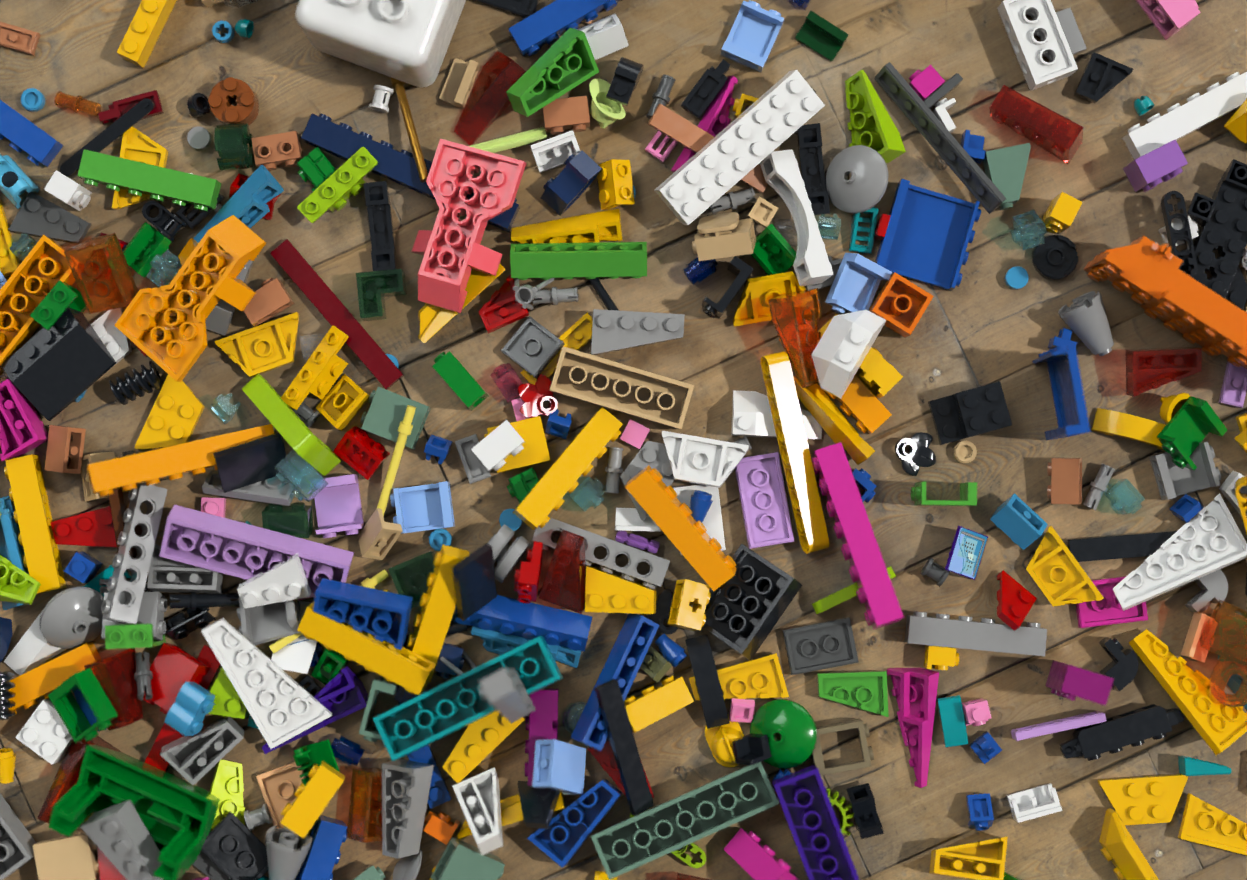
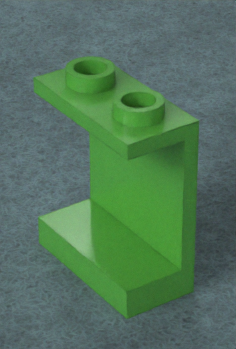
[911,482,977,506]
[105,624,166,649]

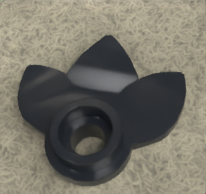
[895,432,936,476]
[647,589,691,634]

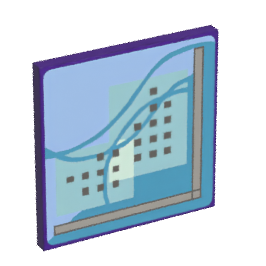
[945,526,988,580]

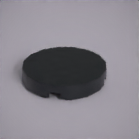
[1032,235,1078,280]

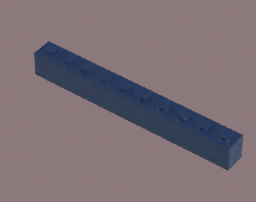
[301,113,520,232]

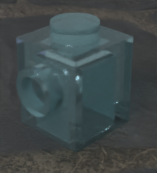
[569,476,605,512]
[1104,479,1145,514]

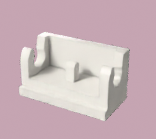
[531,130,581,173]
[1007,783,1062,823]

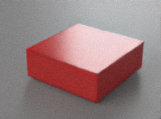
[874,214,890,241]

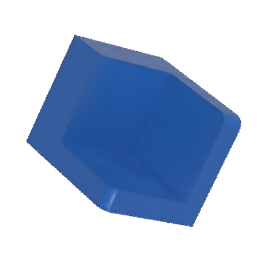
[960,130,985,164]

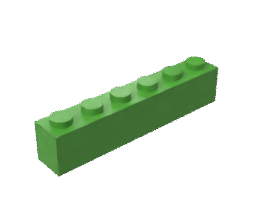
[77,149,221,212]
[510,242,647,280]

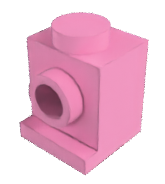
[962,698,991,726]

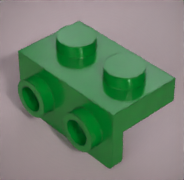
[119,222,172,278]
[751,224,797,275]

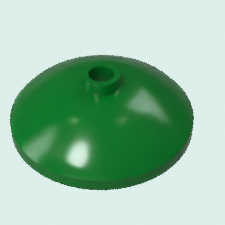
[750,699,817,768]

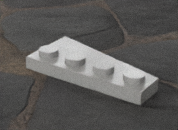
[202,468,305,506]

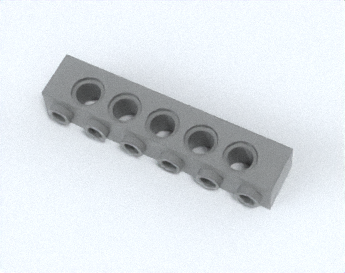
[101,483,168,625]
[532,518,670,589]

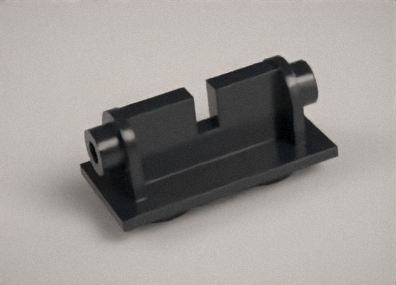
[165,607,215,641]

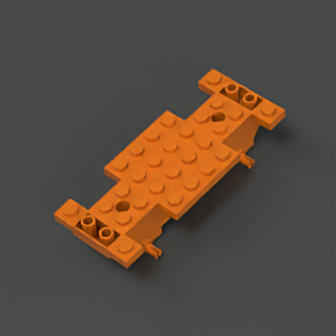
[1083,236,1247,369]

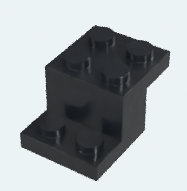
[928,381,1012,445]

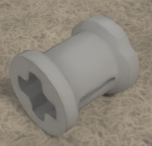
[244,804,273,831]

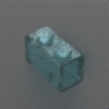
[275,449,328,502]

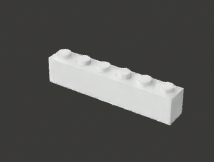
[1123,72,1247,160]

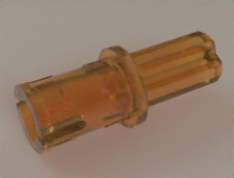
[55,91,101,116]

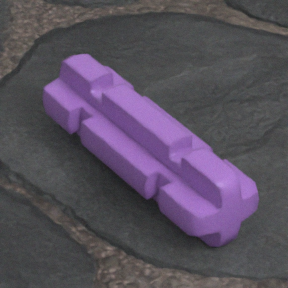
[615,530,660,553]

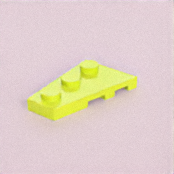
[209,759,245,829]

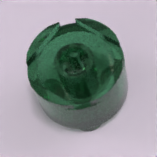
[214,123,254,171]

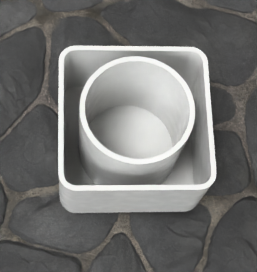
[296,0,466,87]

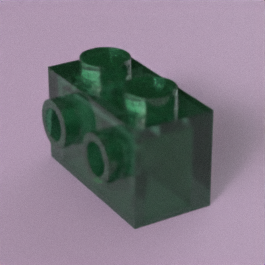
[262,502,314,538]

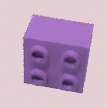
[1123,139,1188,192]

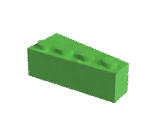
[506,28,599,117]

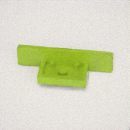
[297,147,378,224]

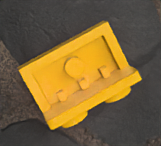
[597,159,635,210]

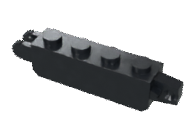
[1060,704,1186,761]

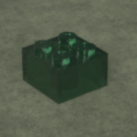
[388,551,435,609]

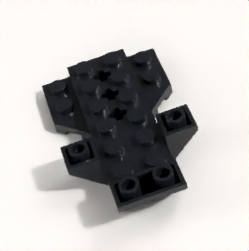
[1178,159,1247,310]

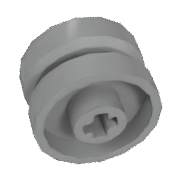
[487,524,531,583]

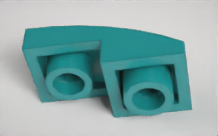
[937,695,968,747]

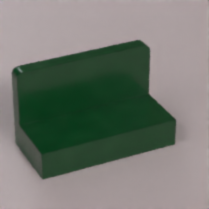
[795,11,849,62]

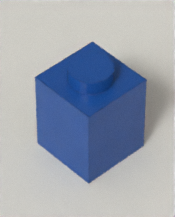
[64,552,103,583]

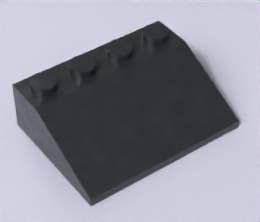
[1,307,116,421]
[703,544,802,660]

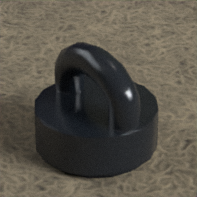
[187,93,210,118]

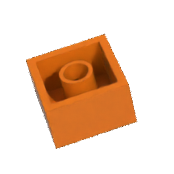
[869,272,934,338]

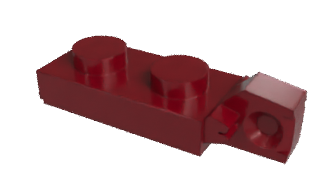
[98,90,164,125]

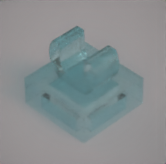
[817,214,841,240]
[9,233,37,261]
[210,393,241,424]

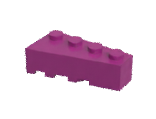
[525,688,559,786]

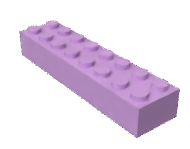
[159,505,354,598]

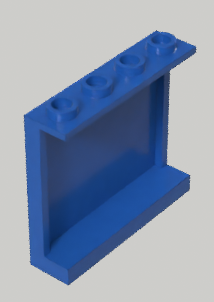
[875,179,981,291]
[1032,345,1090,440]

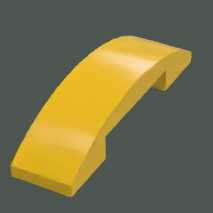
[1091,408,1166,450]

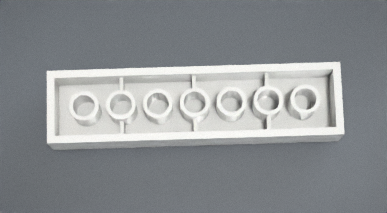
[654,70,825,225]

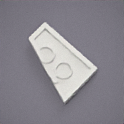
[237,553,311,609]

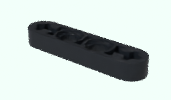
[1161,191,1198,277]

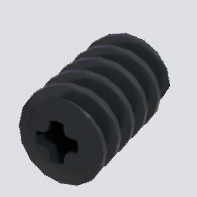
[109,361,161,405]
[0,672,16,720]

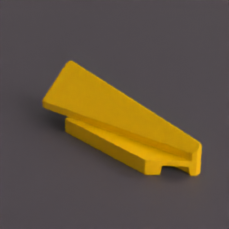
[511,208,623,244]
[418,264,505,343]
[793,376,875,465]
[457,791,565,839]

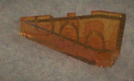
[769,288,822,388]

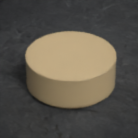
[953,441,977,463]

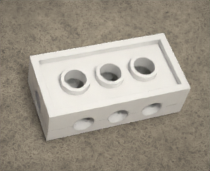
[997,0,1078,91]

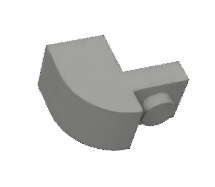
[1185,569,1228,612]

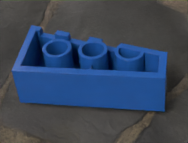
[313,578,413,650]
[527,779,623,868]

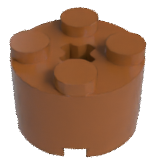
[208,77,259,128]

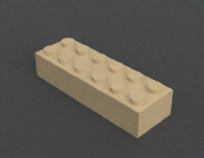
[550,346,695,429]

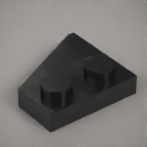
[1074,52,1133,103]
[517,781,560,829]

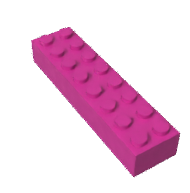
[812,442,904,630]

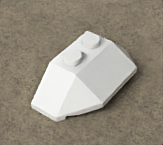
[811,310,886,399]

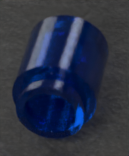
[683,257,718,285]
[331,736,365,766]

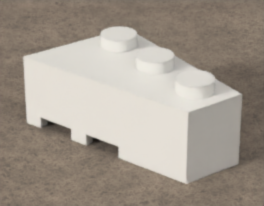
[452,767,503,855]

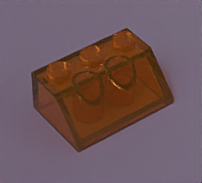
[64,233,138,314]
[347,768,382,842]

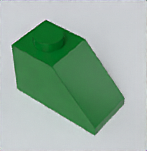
[311,649,349,685]

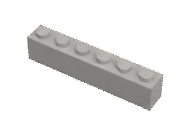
[904,611,1047,656]

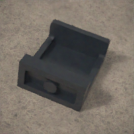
[701,256,754,319]

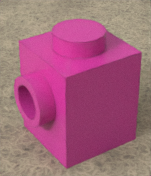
[909,64,945,101]

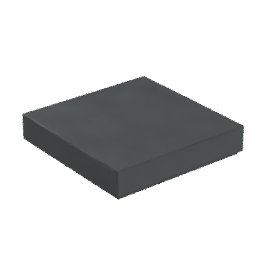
[501,316,565,379]

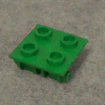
[293,739,340,785]

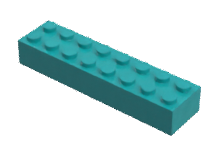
[373,636,563,761]

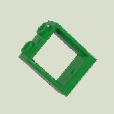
[432,351,488,411]
[48,668,118,743]

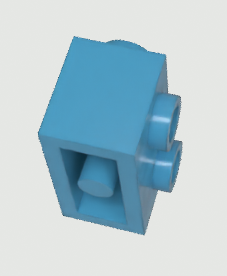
[990,493,1048,550]

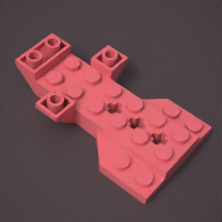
[412,139,526,313]

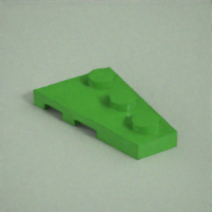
[817,671,889,717]

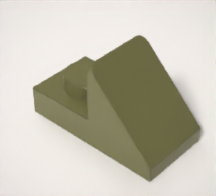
[640,645,672,683]

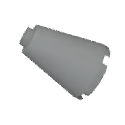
[1058,291,1114,356]
[265,825,313,880]

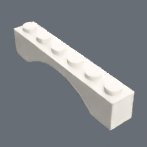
[760,149,834,286]

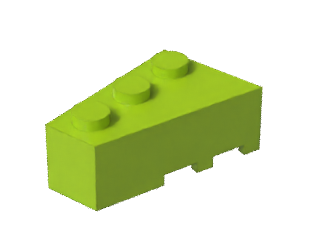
[208,649,260,719]

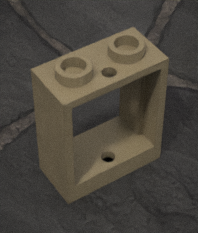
[811,719,874,776]

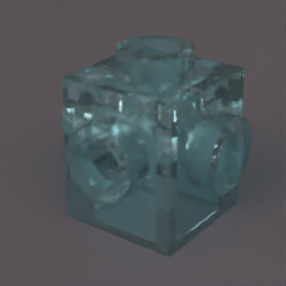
[1011,210,1046,250]
[147,250,182,287]

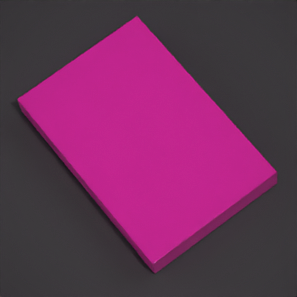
[1076,576,1148,628]

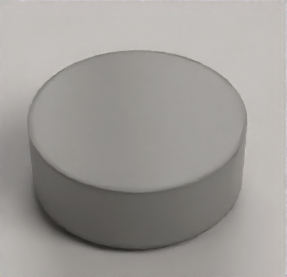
[187,127,211,150]

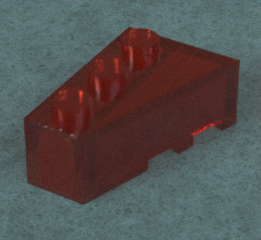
[1126,347,1202,397]
[84,648,143,731]

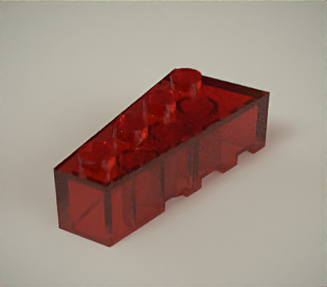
[990,85,1084,164]

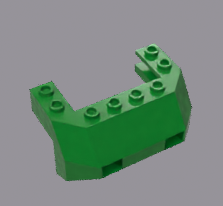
[48,745,220,880]

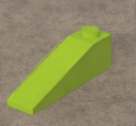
[845,70,906,164]
[0,555,41,605]

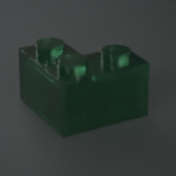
[356,269,407,321]

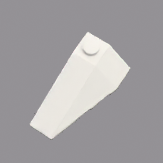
[731,390,822,440]
[4,593,81,676]

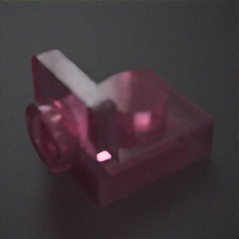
[490,363,523,402]

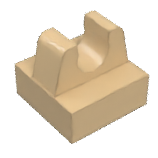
[747,196,779,228]

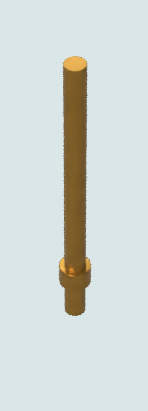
[390,77,428,183]

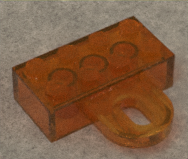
[1199,599,1247,707]

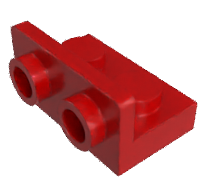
[333,426,390,480]

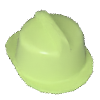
[589,79,626,128]

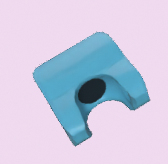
[0,154,41,209]

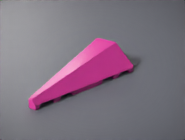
[671,76,738,173]
[887,667,939,788]

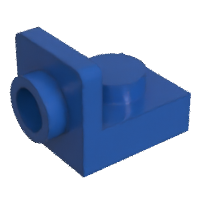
[966,793,994,831]

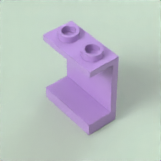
[309,474,364,539]

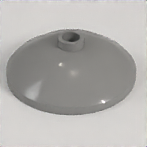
[825,145,889,213]
[40,587,104,649]

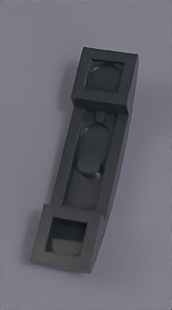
[797,123,830,215]
[364,181,396,274]
[685,634,729,729]

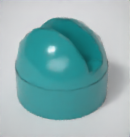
[235,19,254,38]
[1134,96,1155,116]

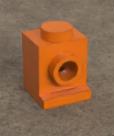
[423,811,460,845]

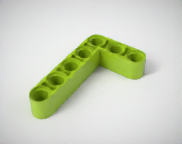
[242,373,341,476]

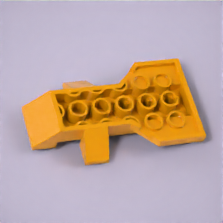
[114,215,266,382]

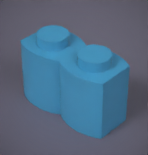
[164,682,215,736]

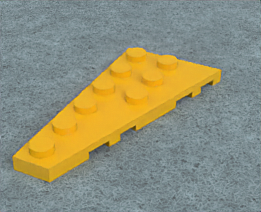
[1128,629,1247,755]

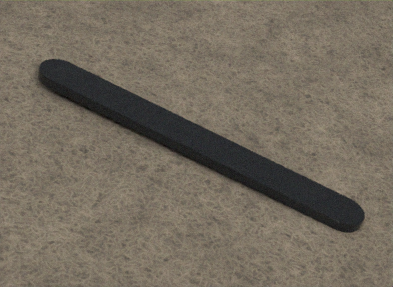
[60,98,154,176]

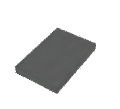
[782,617,859,675]

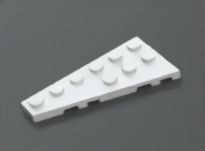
[1113,493,1247,611]
[201,618,332,749]

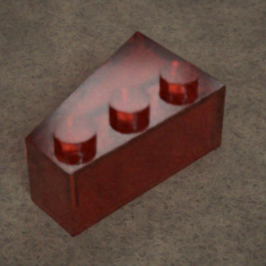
[539,530,586,614]

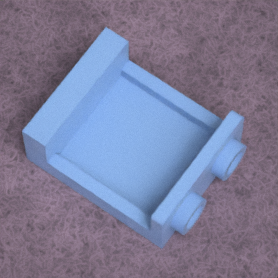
[720,0,784,72]
[825,252,892,314]
[390,481,455,534]
[532,739,586,795]

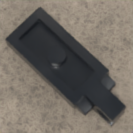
[681,59,730,119]

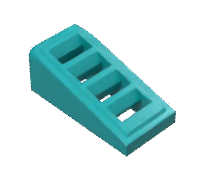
[849,207,878,254]
[1178,756,1232,776]

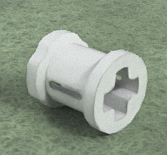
[369,85,394,113]

